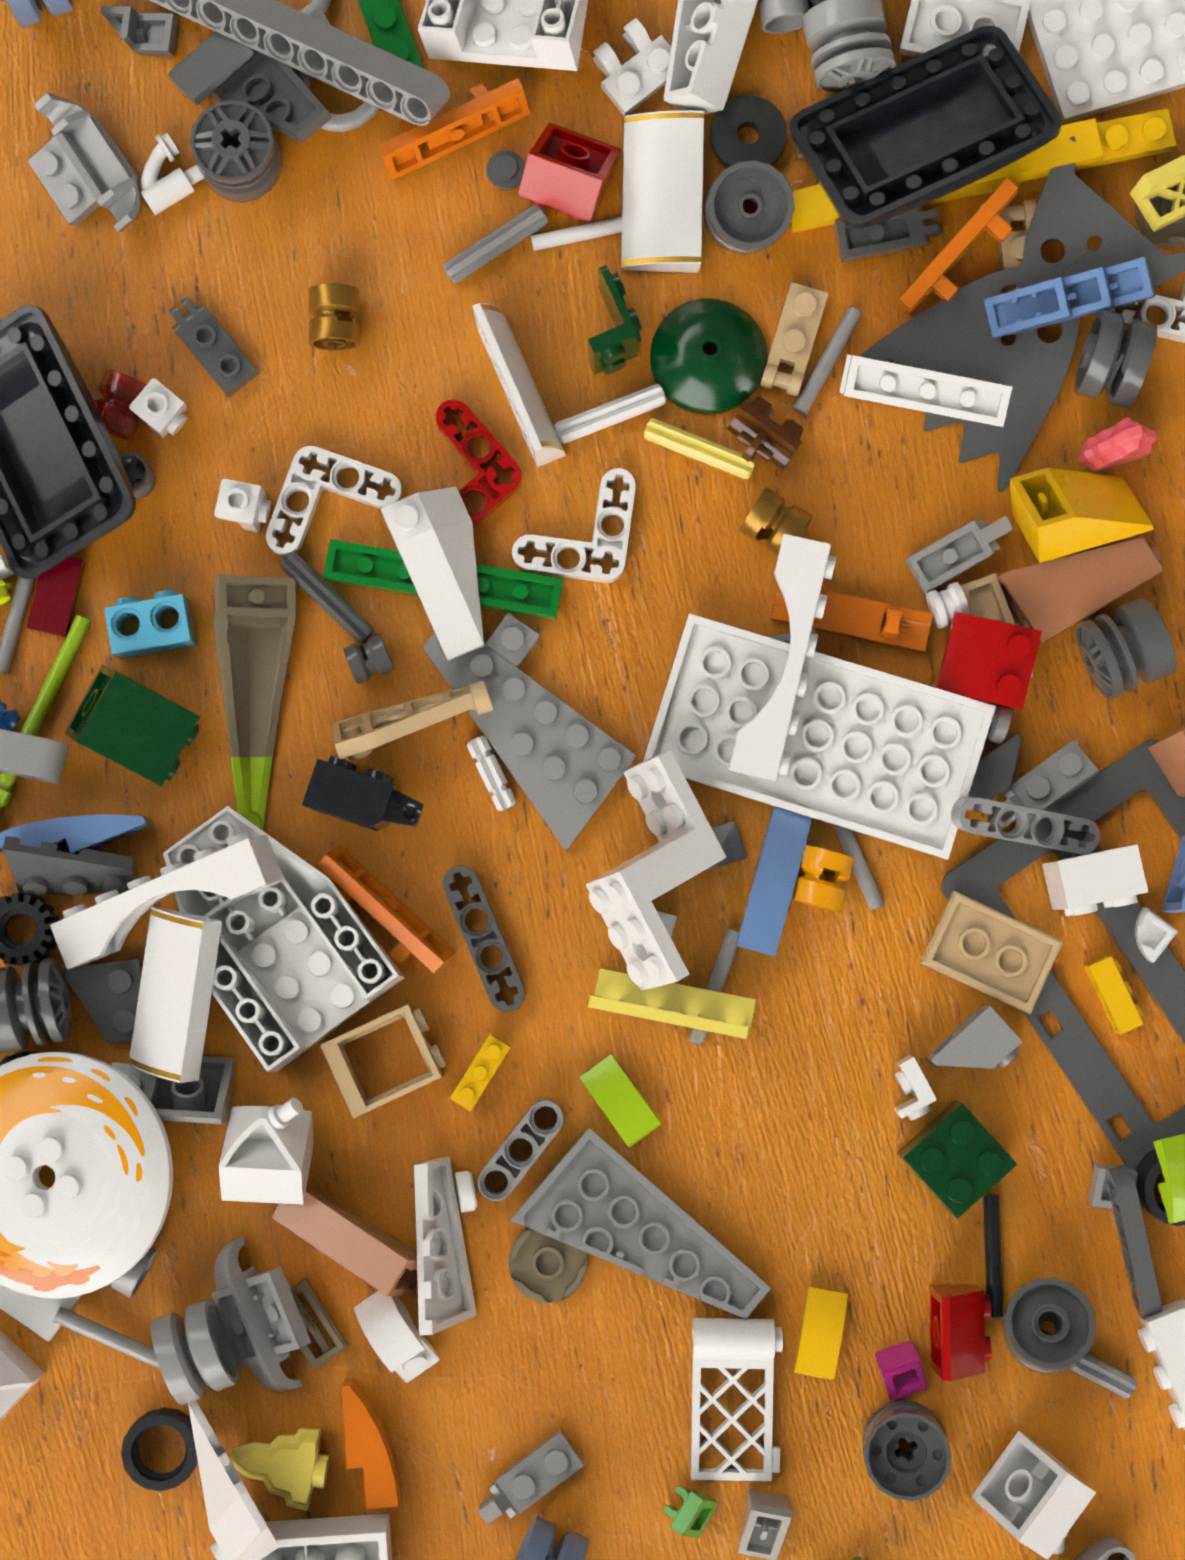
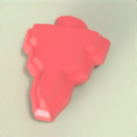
[1078,417,1157,472]

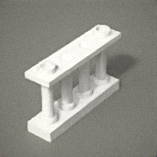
[839,354,1012,427]

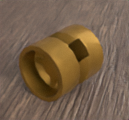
[308,283,360,351]
[739,487,813,555]

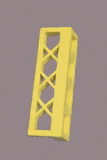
[1130,155,1185,232]
[588,968,757,1039]

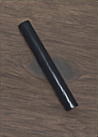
[983,1194,1003,1318]

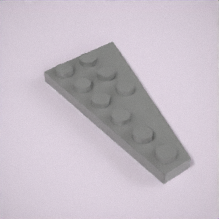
[423,632,636,851]
[510,1128,771,1319]

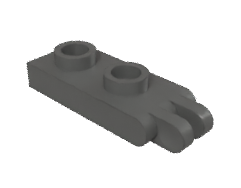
[834,206,943,263]
[168,296,259,397]

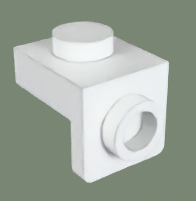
[130,379,188,439]
[214,479,271,533]

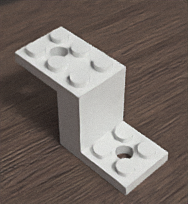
[585,750,727,991]

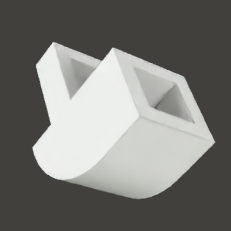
[353,1291,440,1383]

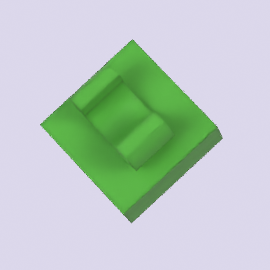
[664,1487,719,1538]

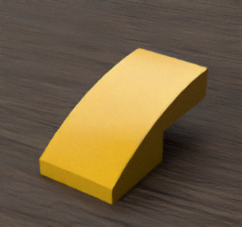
[794,1287,848,1380]

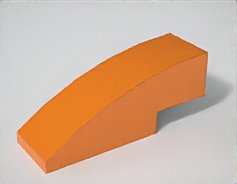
[341,1378,402,1509]

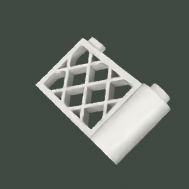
[690,1318,783,1481]

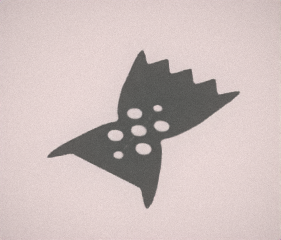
[860,137,1185,492]

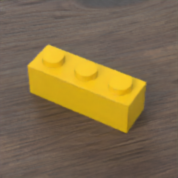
[1084,956,1144,1035]
[450,1033,512,1112]

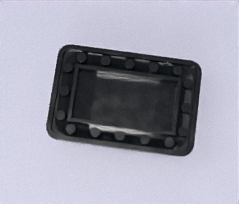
[790,25,1062,228]
[0,305,136,579]

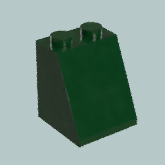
[64,664,200,787]

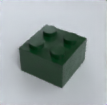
[897,1100,1017,1219]

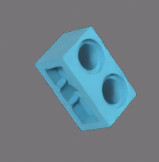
[104,590,197,659]

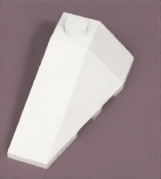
[381,487,484,661]

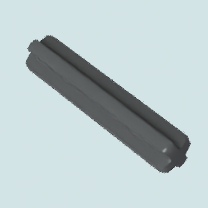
[280,551,374,644]

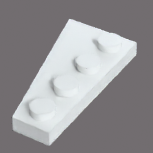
[414,1157,477,1336]

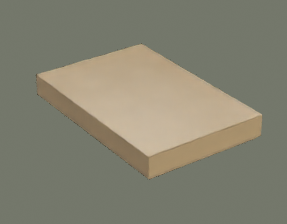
[920,891,1063,1014]

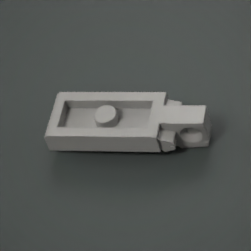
[905,516,1014,595]
[1000,740,1098,828]
[478,1429,584,1525]

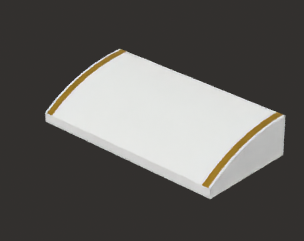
[621,110,704,273]
[472,303,566,468]
[128,907,222,1083]

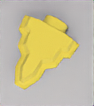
[230,1427,330,1511]

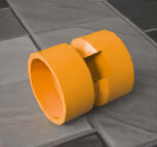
[791,845,855,913]

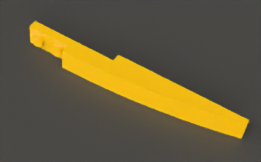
[790,108,1177,233]

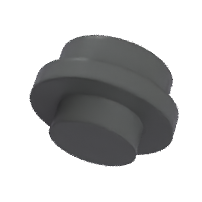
[486,150,525,190]

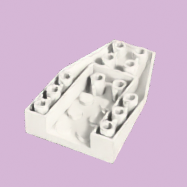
[418,0,588,71]
[163,806,405,1072]

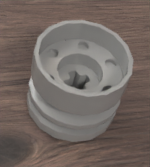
[801,0,896,92]

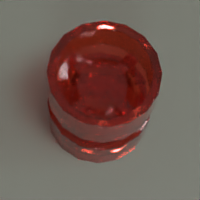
[94,369,147,441]

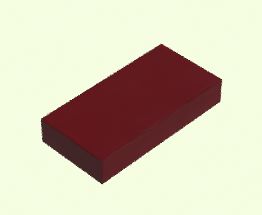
[27,557,86,637]

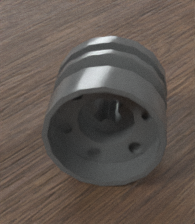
[190,100,282,203]
[1076,597,1177,700]
[0,959,71,1053]
[862,1399,951,1501]

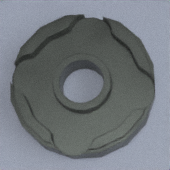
[710,96,787,169]

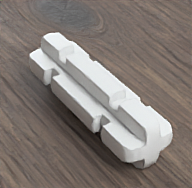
[467,736,516,811]

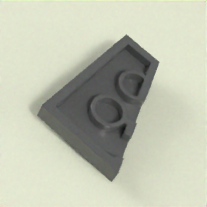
[211,50,332,143]
[3,836,140,896]

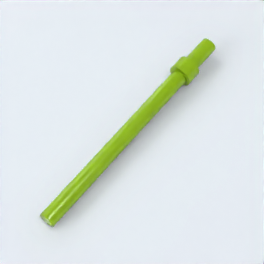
[0,615,91,811]

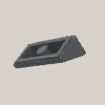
[168,31,254,105]

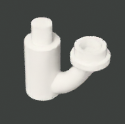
[140,133,204,216]

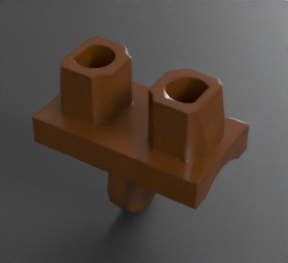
[727,396,804,470]

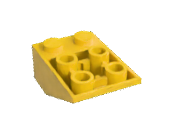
[1010,468,1153,563]

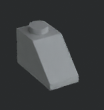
[925,1004,1023,1069]

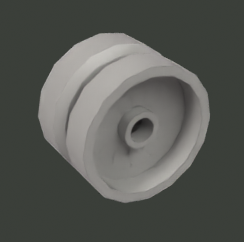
[151,1298,239,1405]

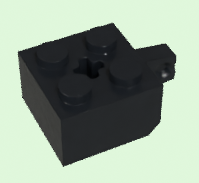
[302,755,424,831]

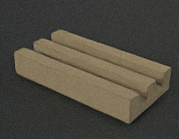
[291,1278,349,1370]

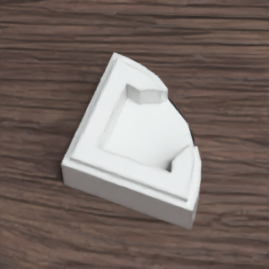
[1135,907,1178,963]

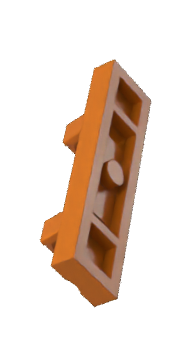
[377,78,531,181]
[899,178,1019,314]
[770,585,933,654]
[317,845,456,974]

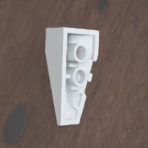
[188,1400,279,1560]

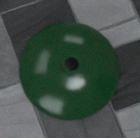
[650,298,767,415]

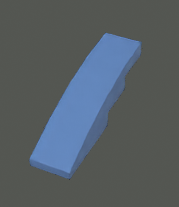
[984,257,1155,338]
[736,806,812,957]
[0,814,153,854]

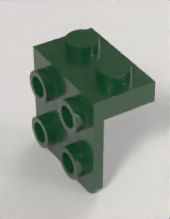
[588,265,642,374]

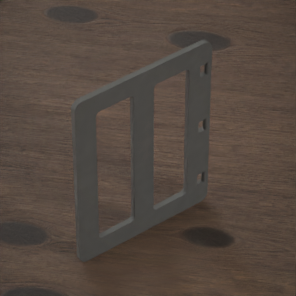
[941,740,1185,1170]

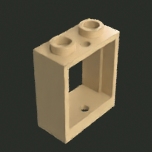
[320,1003,447,1119]

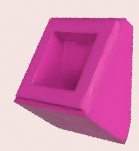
[875,1341,928,1401]

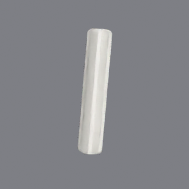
[554,384,666,444]

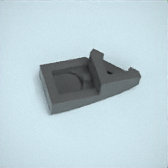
[100,6,179,57]
[968,733,1023,800]

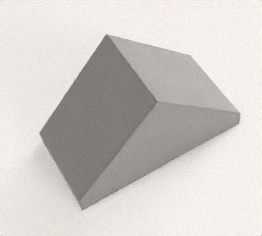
[737,1489,792,1560]

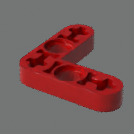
[435,399,522,529]

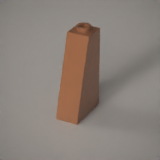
[998,537,1164,645]
[271,1185,418,1296]

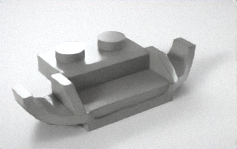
[28,93,140,232]
[211,1236,311,1392]

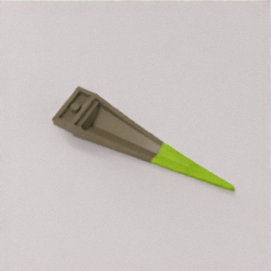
[213,575,296,831]

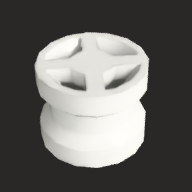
[926,582,970,629]

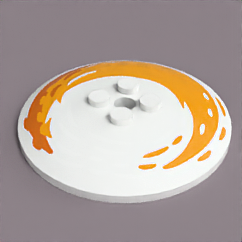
[0,1052,173,1298]

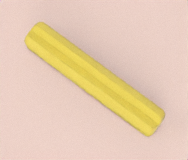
[644,418,756,479]

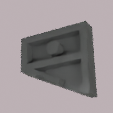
[63,959,143,1043]

